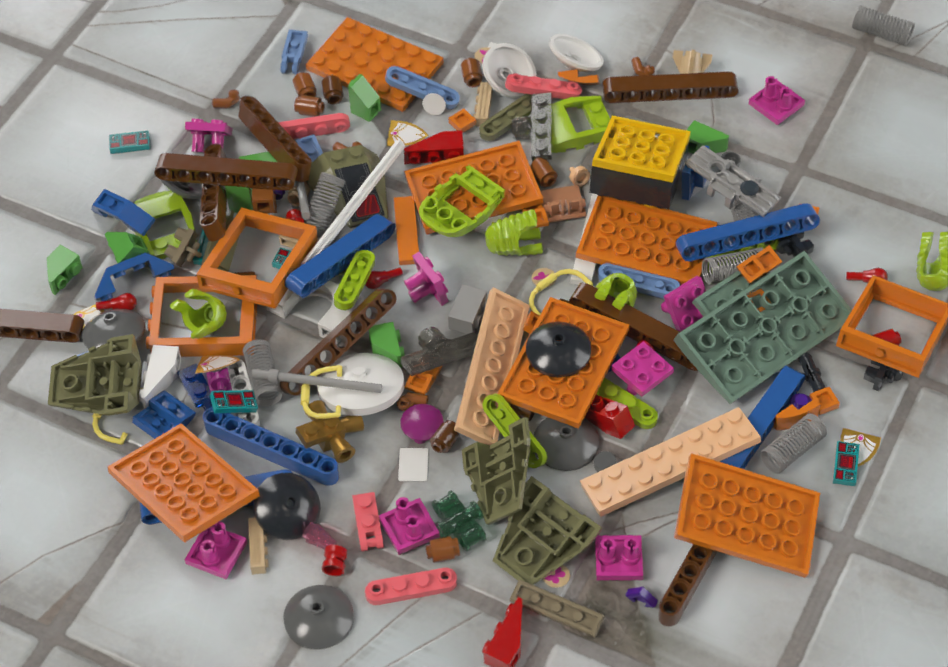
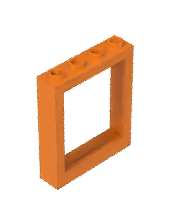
[197,208,318,309]
[146,275,258,357]
[836,275,948,378]

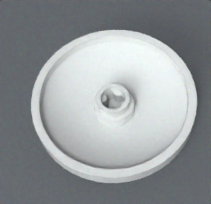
[317,353,404,416]

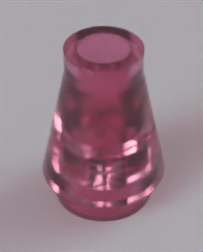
[302,522,338,550]

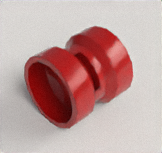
[321,545,347,576]

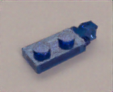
[177,363,213,411]

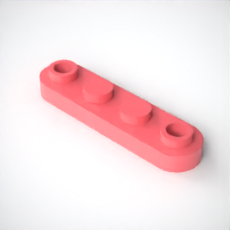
[505,73,582,99]
[278,113,350,139]
[365,568,457,605]

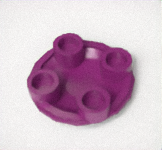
[400,404,444,444]

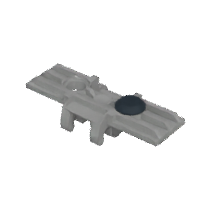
[685,145,781,217]

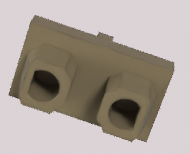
[164,228,202,267]

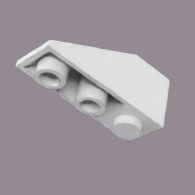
[139,345,181,409]

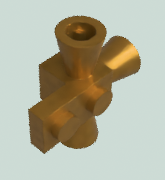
[295,400,364,463]

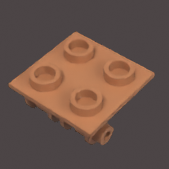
[541,185,587,222]

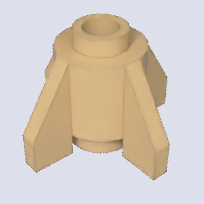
[673,49,712,74]

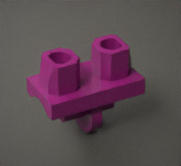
[206,368,233,393]

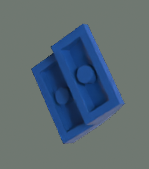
[682,145,710,201]
[132,390,196,439]

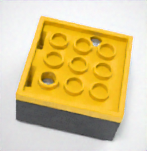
[589,115,691,209]

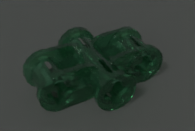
[431,490,487,551]

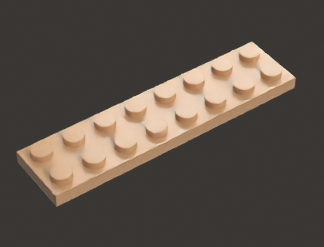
[454,287,530,446]
[580,407,761,517]

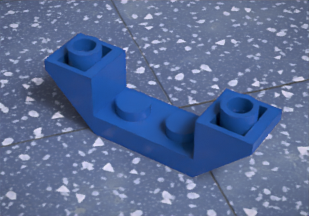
[91,189,156,236]
[94,253,175,301]

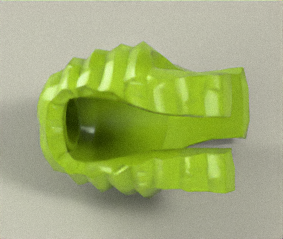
[485,209,543,256]
[916,231,948,291]
[595,273,637,310]
[170,289,227,339]

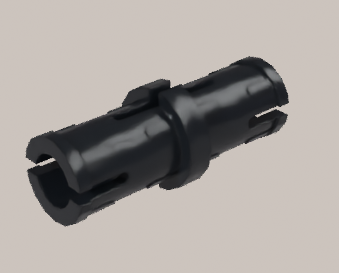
[798,353,826,392]

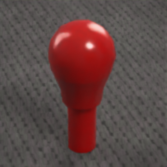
[286,209,304,223]
[365,267,403,289]
[846,267,888,283]
[96,293,137,310]

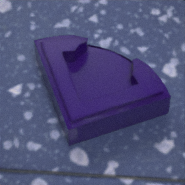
[625,587,658,608]

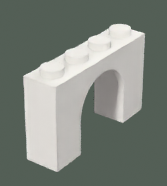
[267,281,364,344]

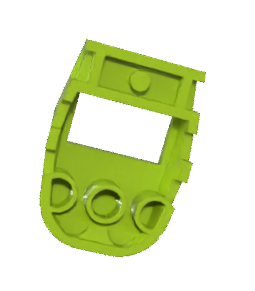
[531,96,610,153]
[419,165,505,237]
[134,190,198,259]

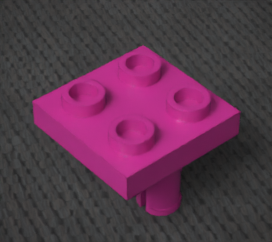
[748,76,805,125]
[185,119,232,153]
[404,252,449,306]
[661,276,706,332]
[611,341,674,397]
[379,497,440,555]
[184,521,247,579]
[595,535,643,580]

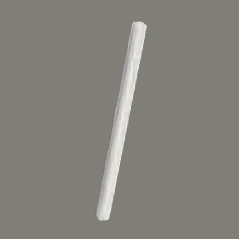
[301,140,405,266]

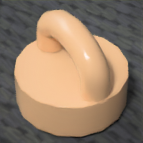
[569,166,590,187]

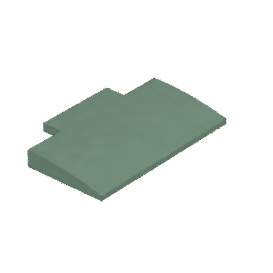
[673,251,852,404]

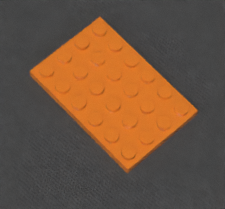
[305,17,444,112]
[404,141,543,235]
[576,195,718,285]
[497,297,629,429]
[107,424,260,543]
[674,453,820,578]

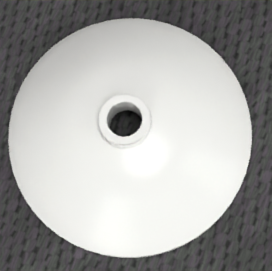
[549,34,603,72]
[483,43,536,98]

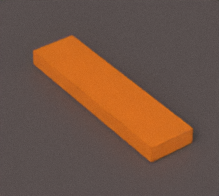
[394,196,419,265]

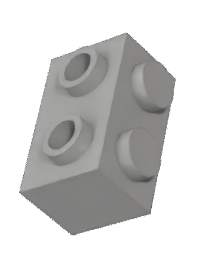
[448,284,487,336]

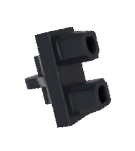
[776,232,814,257]
[863,360,903,391]

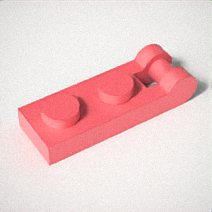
[352,492,384,551]

